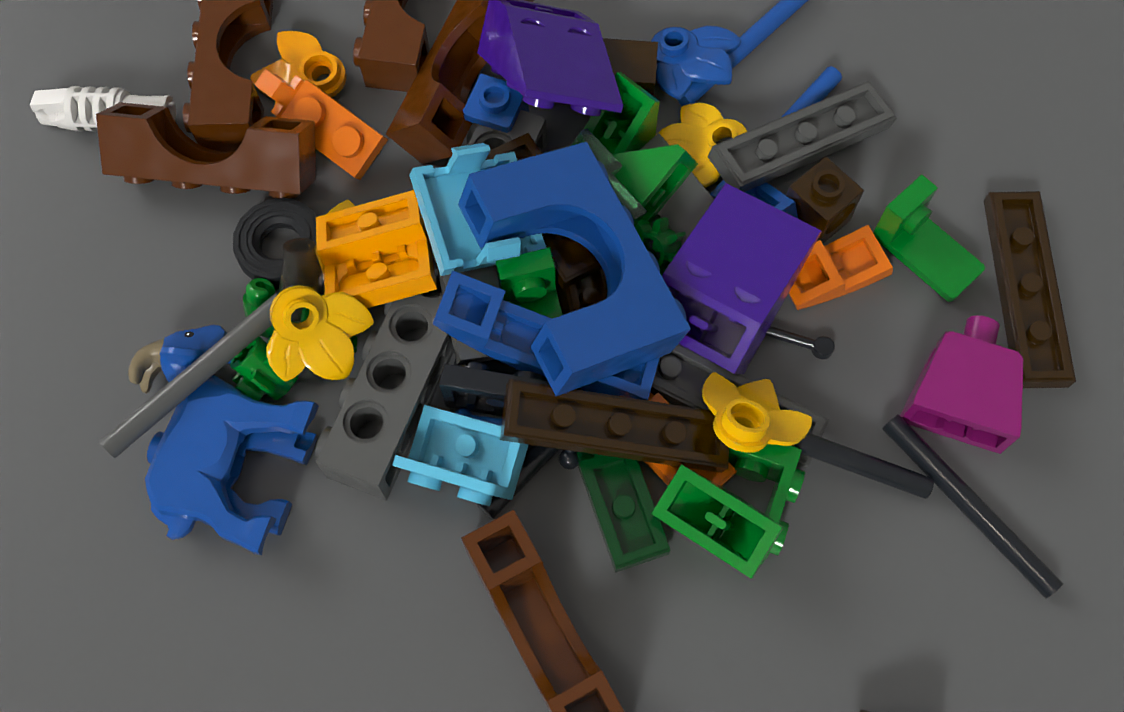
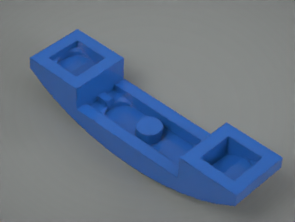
[433,270,660,400]

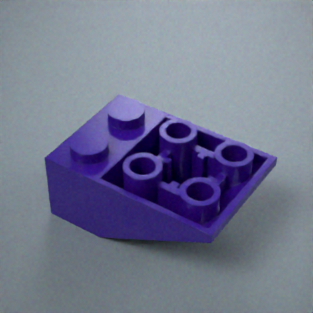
[477,0,623,116]
[662,183,822,374]

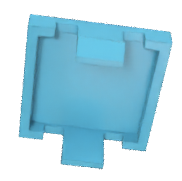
[409,143,546,276]

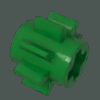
[634,217,686,276]
[230,337,299,401]

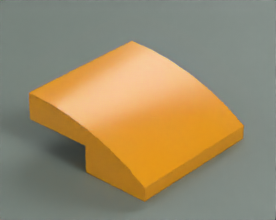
[316,190,437,308]

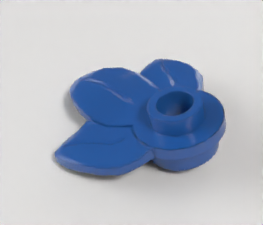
[651,26,740,100]

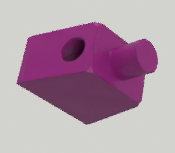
[900,316,1023,454]

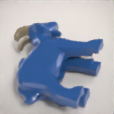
[128,325,319,555]

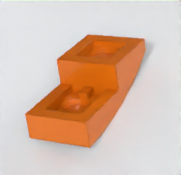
[788,225,893,310]

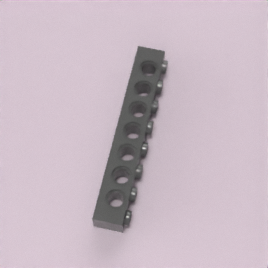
[315,110,547,501]

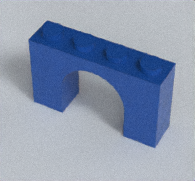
[458,142,691,396]

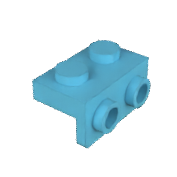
[392,405,529,506]

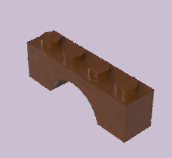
[183,0,273,151]
[353,0,430,92]
[386,0,534,164]
[96,102,316,199]
[461,510,624,712]

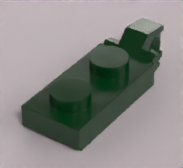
[576,452,671,573]

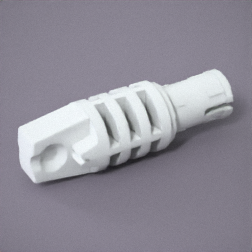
[30,86,176,132]

